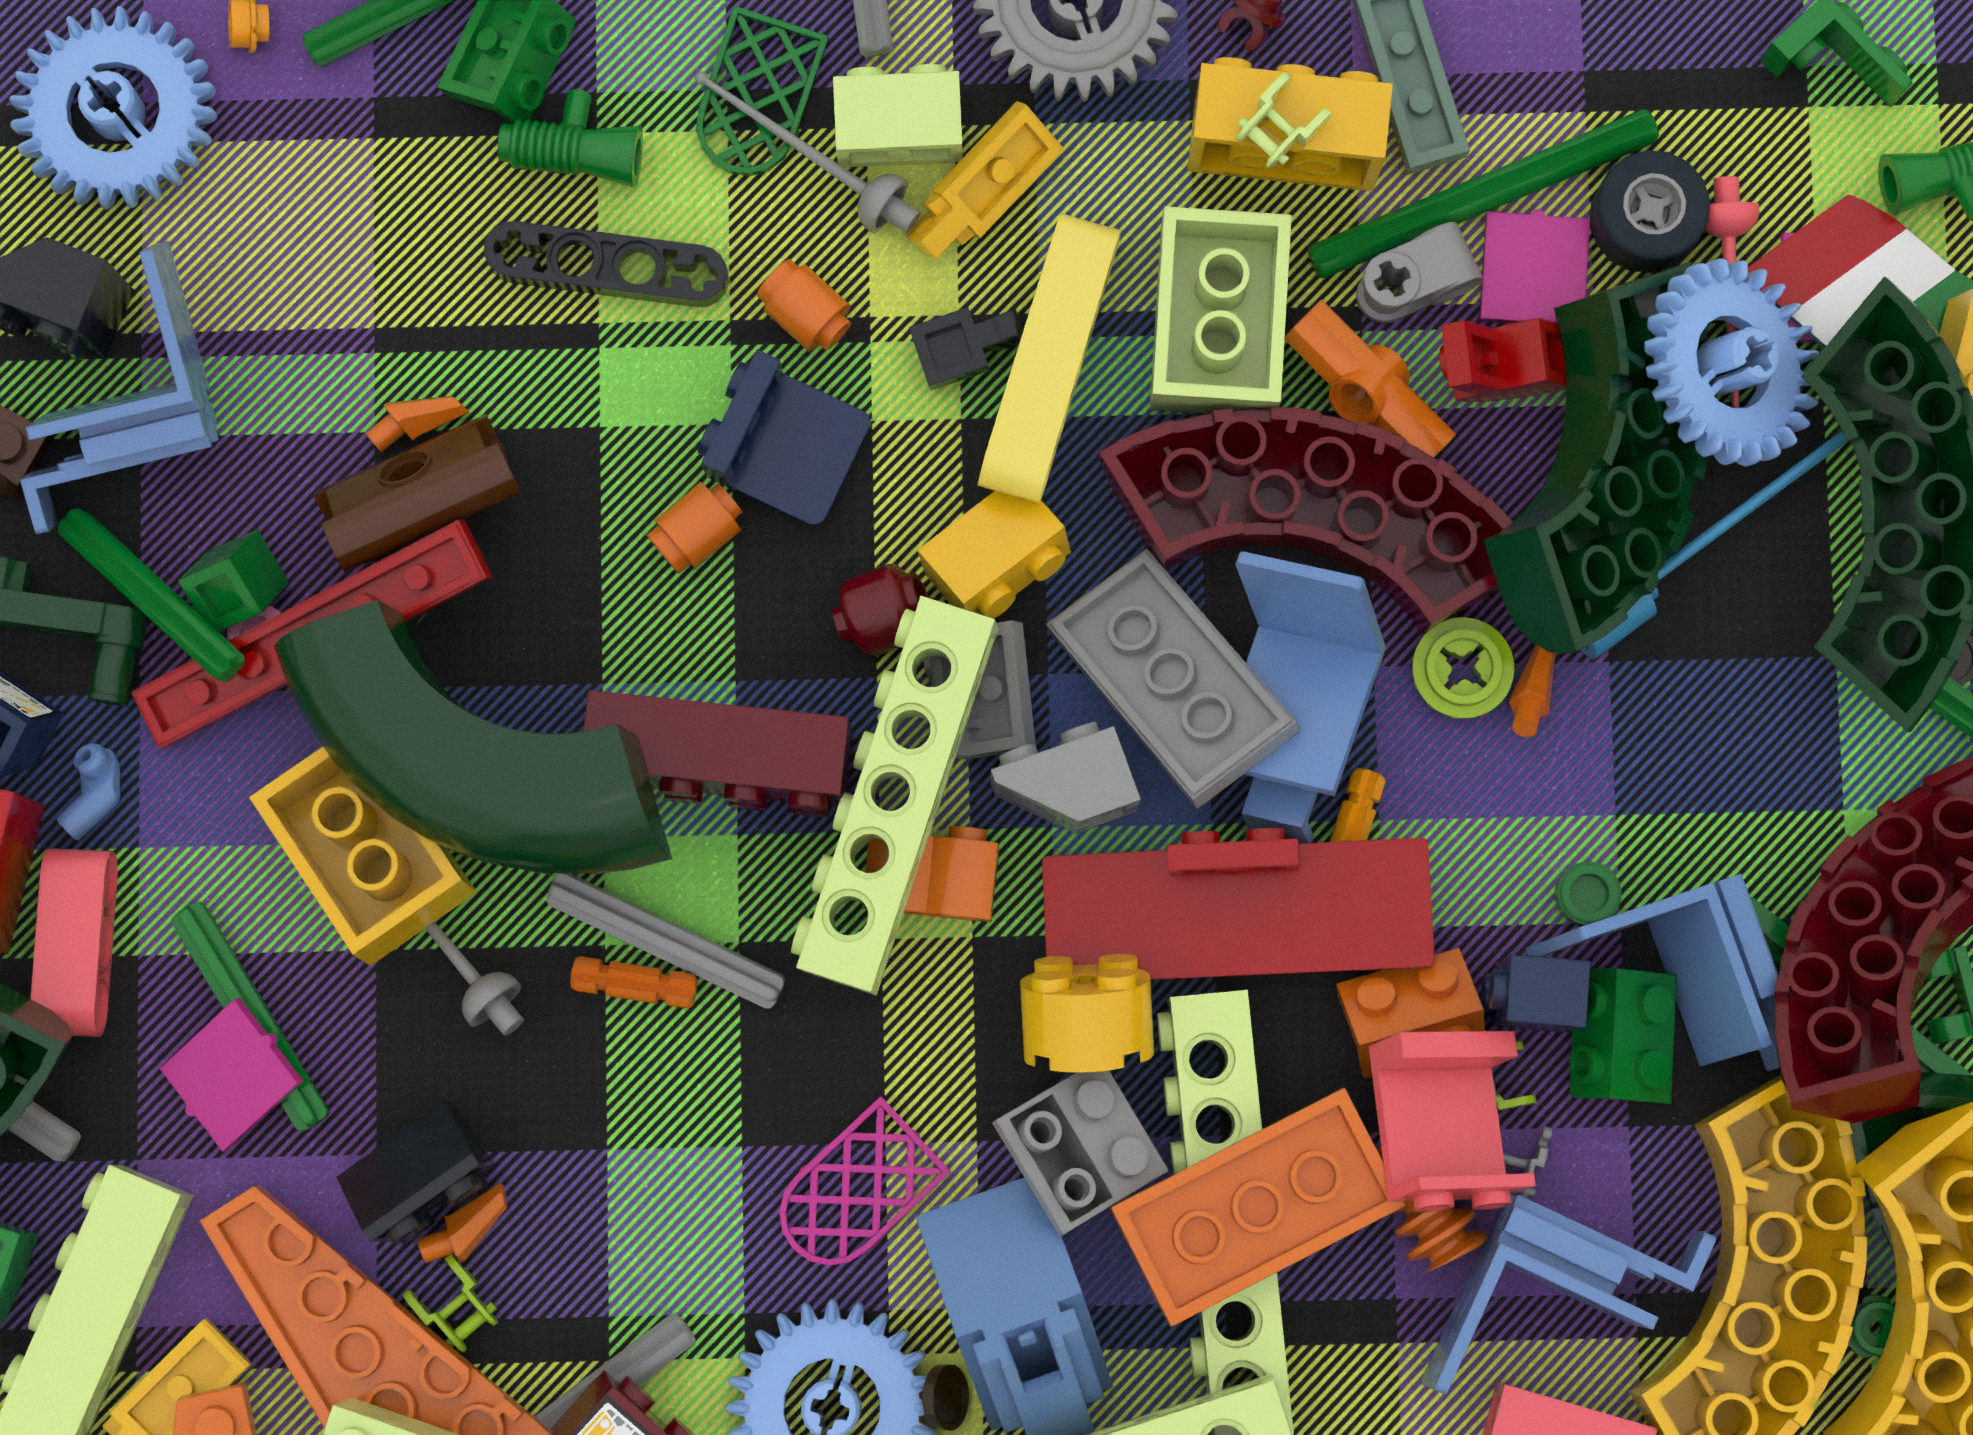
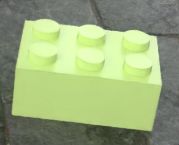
[1150,206,1292,413]

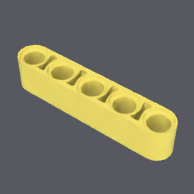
[978,213,1121,503]

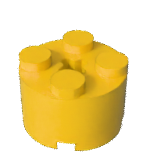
[1020,954,1154,1073]

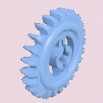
[9,6,217,210]
[1644,258,1820,467]
[724,1299,936,1435]

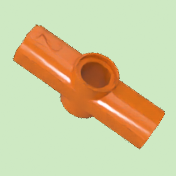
[1284,299,1456,458]

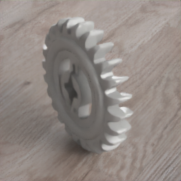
[973,0,1178,102]

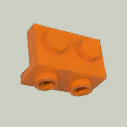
[1336,948,1485,1078]

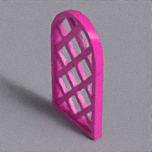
[779,1097,951,1266]

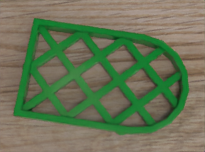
[696,6,829,176]

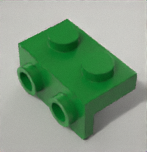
[1569,968,1677,1104]

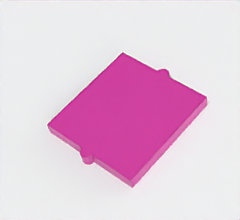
[1479,209,1590,323]
[160,998,303,1152]

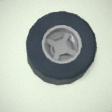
[1590,150,1710,273]

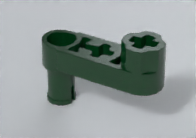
[0,557,148,706]

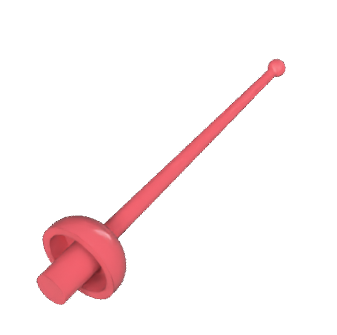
[1704,176,1760,408]

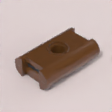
[313,414,521,572]

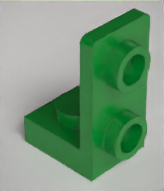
[1759,0,1913,107]

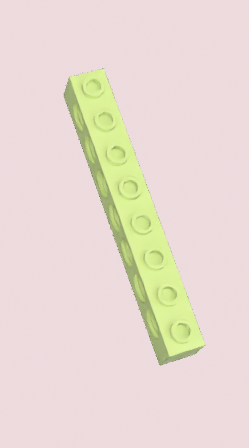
[1157,990,1294,1435]

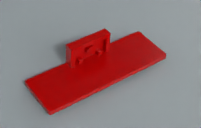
[1042,828,1435,980]

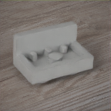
[924,620,1036,760]

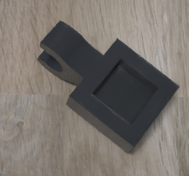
[909,307,1023,391]

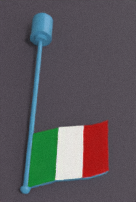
[1581,194,1973,659]

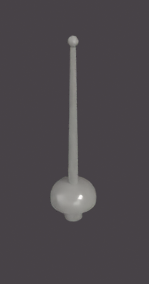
[695,71,920,234]
[425,922,524,1036]

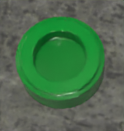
[1554,861,1622,926]

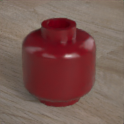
[832,563,928,656]

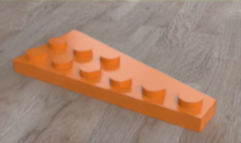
[200,1185,553,1435]

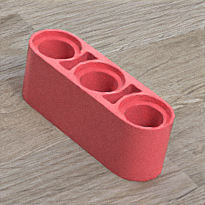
[30,848,118,1037]

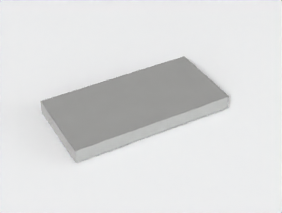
[1046,549,1300,809]

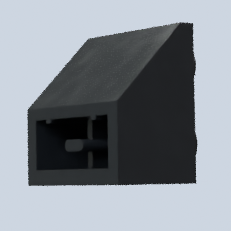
[0,237,134,360]
[336,1101,496,1245]

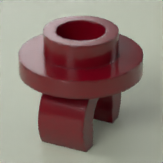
[1218,0,1286,51]

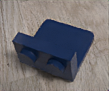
[698,349,871,527]

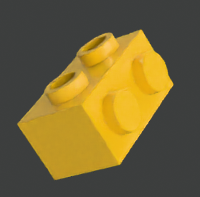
[917,491,1071,619]

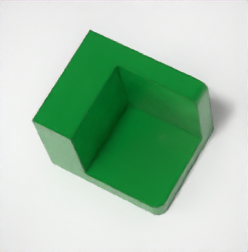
[178,529,288,632]

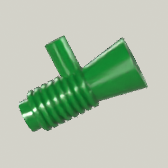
[498,89,643,188]
[1878,142,1973,221]

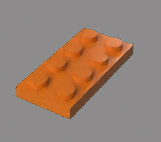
[1109,1088,1405,1327]

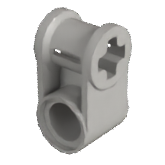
[1356,222,1484,324]

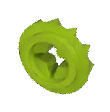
[1412,617,1514,719]

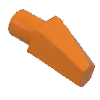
[365,396,469,453]
[1509,645,1555,737]
[417,1183,507,1263]

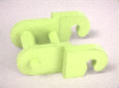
[1236,72,1332,168]

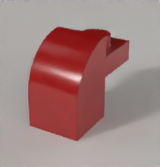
[1439,318,1567,402]

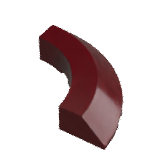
[1775,757,1973,1123]

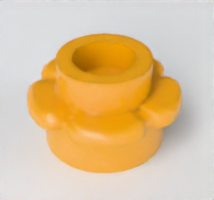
[228,0,269,53]

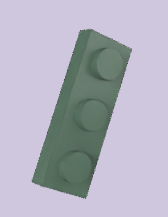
[1352,0,1470,175]

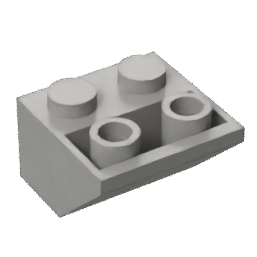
[991,722,1141,834]
[992,1071,1169,1237]

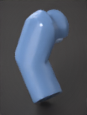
[56,743,120,841]

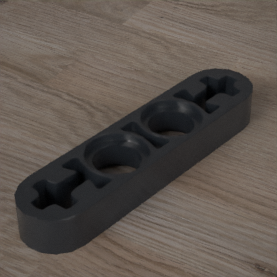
[484,221,729,307]

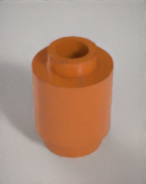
[757,259,851,352]
[646,482,743,574]

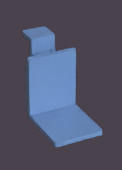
[20,241,219,534]
[1235,552,1386,844]
[1526,874,1779,1071]
[917,1177,1113,1435]
[1420,1194,1716,1395]

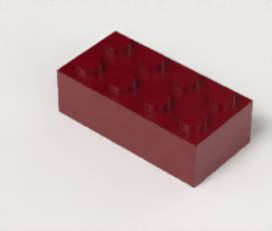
[583,690,853,817]

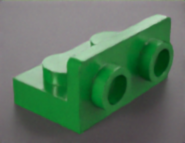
[437,0,576,124]

